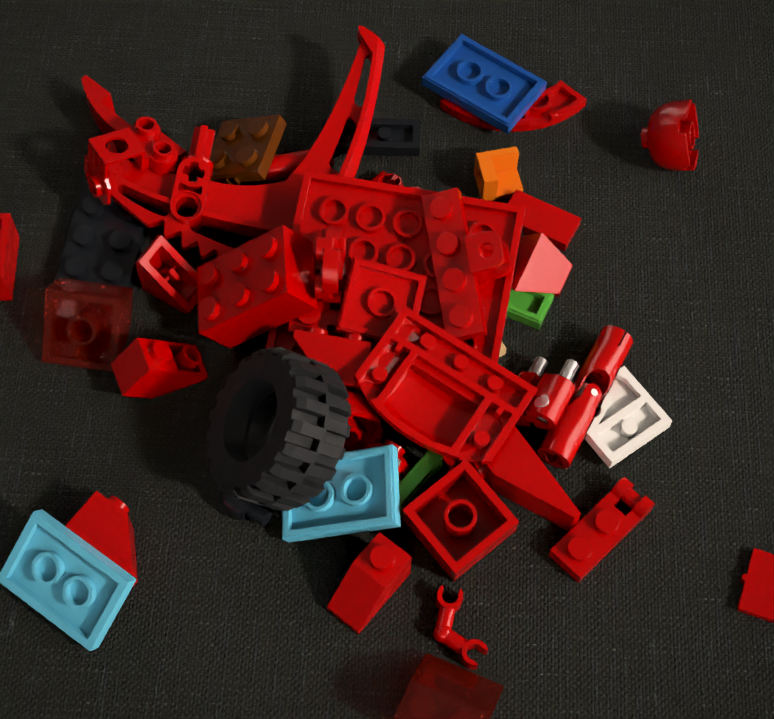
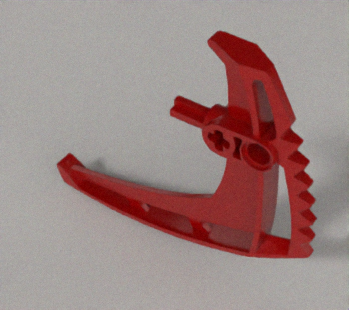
[107,25,385,259]

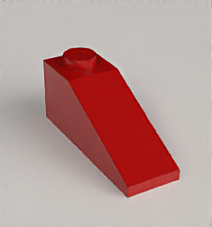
[469,426,581,531]

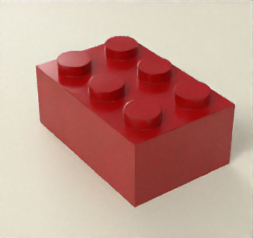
[197,224,317,348]

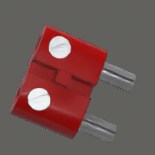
[516,356,579,430]

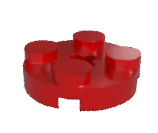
[315,225,346,303]

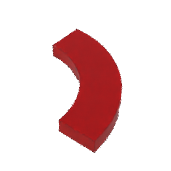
[440,80,587,132]

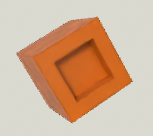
[474,147,523,201]

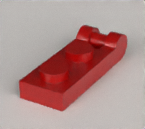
[549,477,655,583]

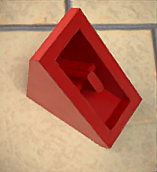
[135,235,198,314]

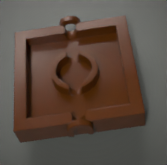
[210,114,287,185]

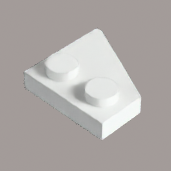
[585,366,672,468]

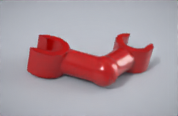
[433,585,488,670]

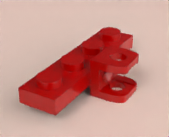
[421,187,512,341]

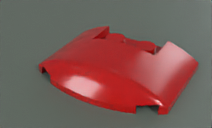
[354,306,538,464]

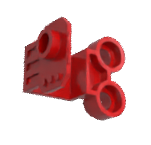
[84,116,178,205]

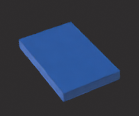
[422,34,547,134]

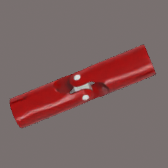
[537,325,633,469]

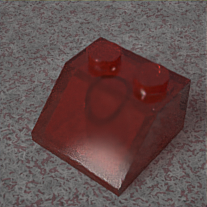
[42,278,133,372]
[394,653,504,719]

